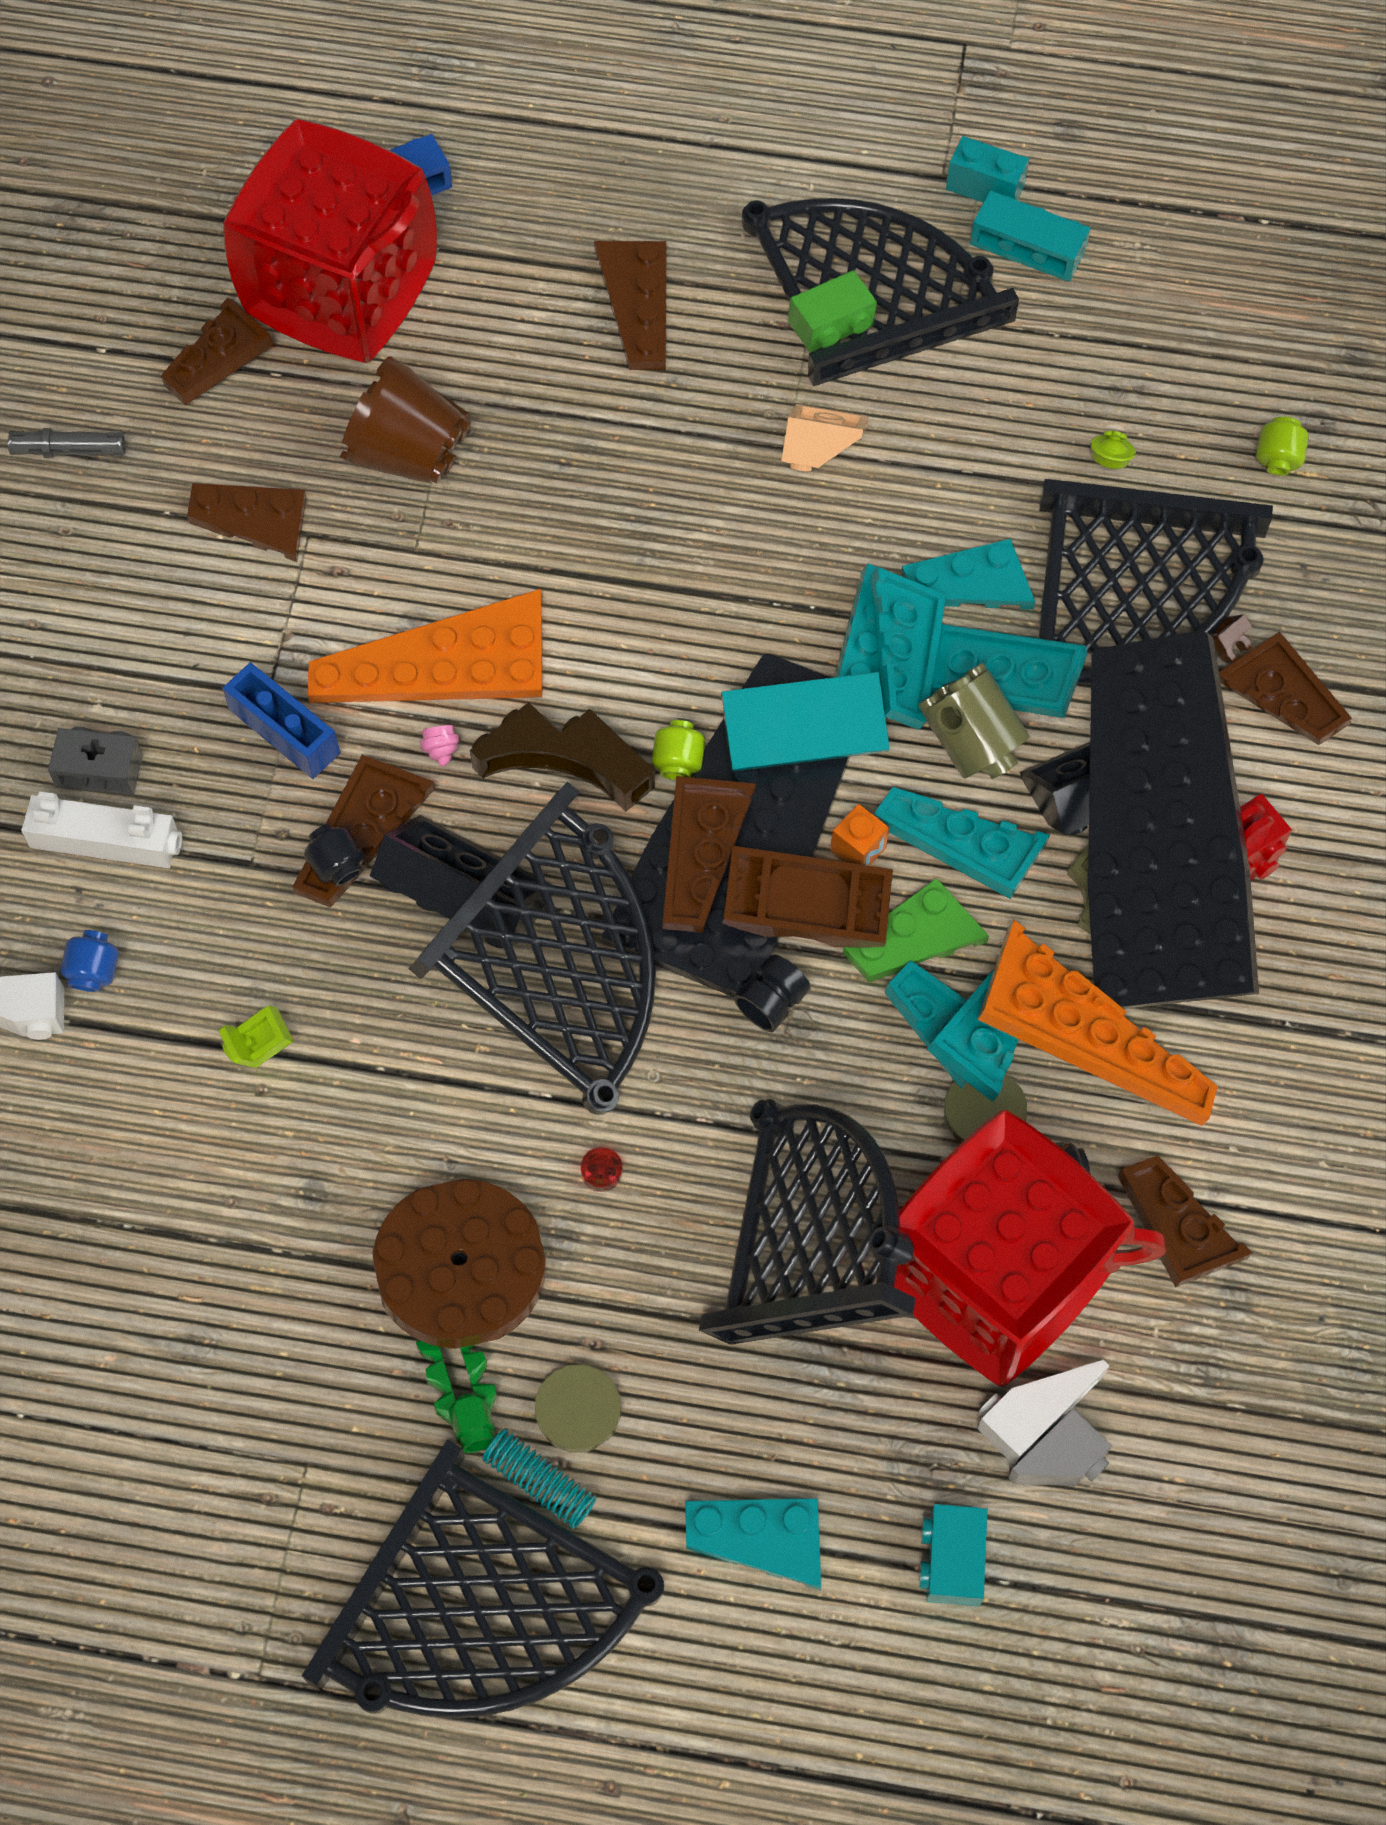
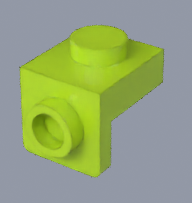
[218,1005,294,1068]

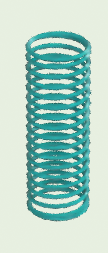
[482,1428,597,1529]

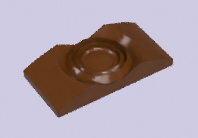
[723,846,893,948]

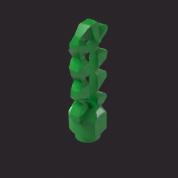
[416,1340,497,1453]

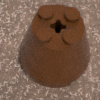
[340,356,471,484]

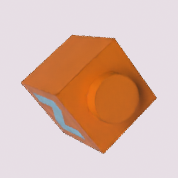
[830,804,889,866]

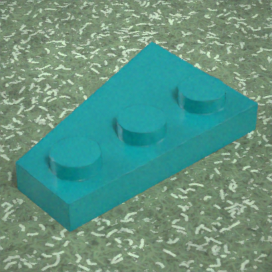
[884,960,967,1090]

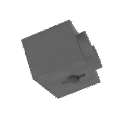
[48,727,143,796]

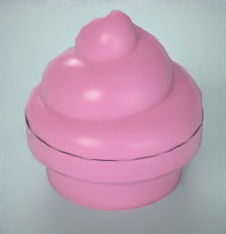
[420,725,460,767]

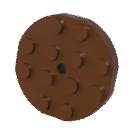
[372,1179,546,1349]

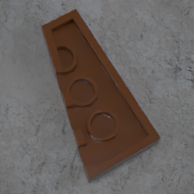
[594,241,666,370]
[293,754,435,908]
[662,776,756,933]

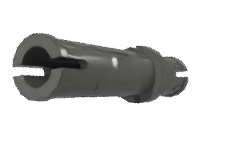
[8,428,125,458]

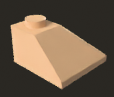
[781,404,869,471]

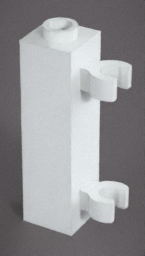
[21,791,182,869]

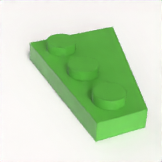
[843,878,989,982]

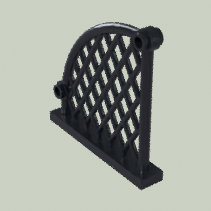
[742,198,1019,387]
[1039,478,1273,684]
[408,781,656,1115]
[699,1099,916,1345]
[302,1440,664,1718]

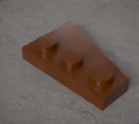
[161,297,274,405]
[187,483,306,562]
[1219,631,1352,745]
[1117,1156,1253,1287]

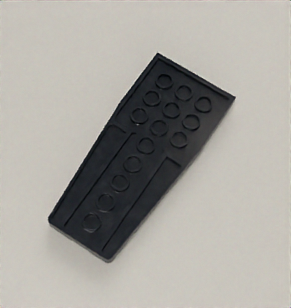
[1088,630,1259,1009]
[601,654,850,997]

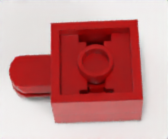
[1240,793,1292,880]

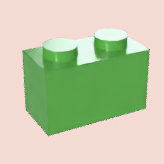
[788,270,877,353]

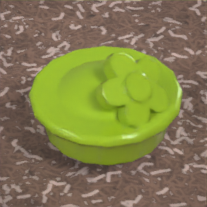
[1090,431,1136,469]

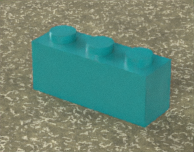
[970,190,1091,282]

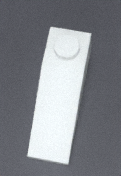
[0,972,64,1040]
[977,1360,1109,1466]

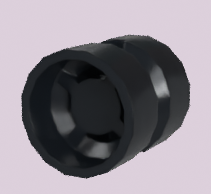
[734,954,811,1032]

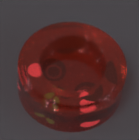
[580,1147,623,1192]

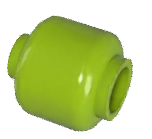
[1256,416,1309,476]
[652,720,705,781]

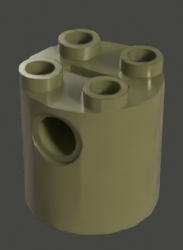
[918,663,1031,779]

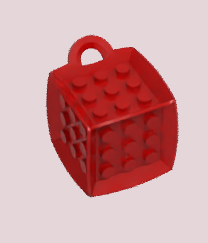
[223,119,437,363]
[894,1110,1166,1387]

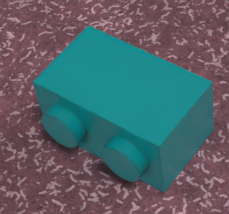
[946,136,1030,203]
[919,1504,988,1607]

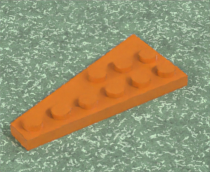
[308,589,543,703]
[977,919,1218,1126]

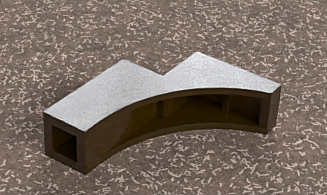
[470,702,655,812]

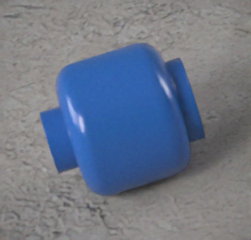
[60,930,119,993]

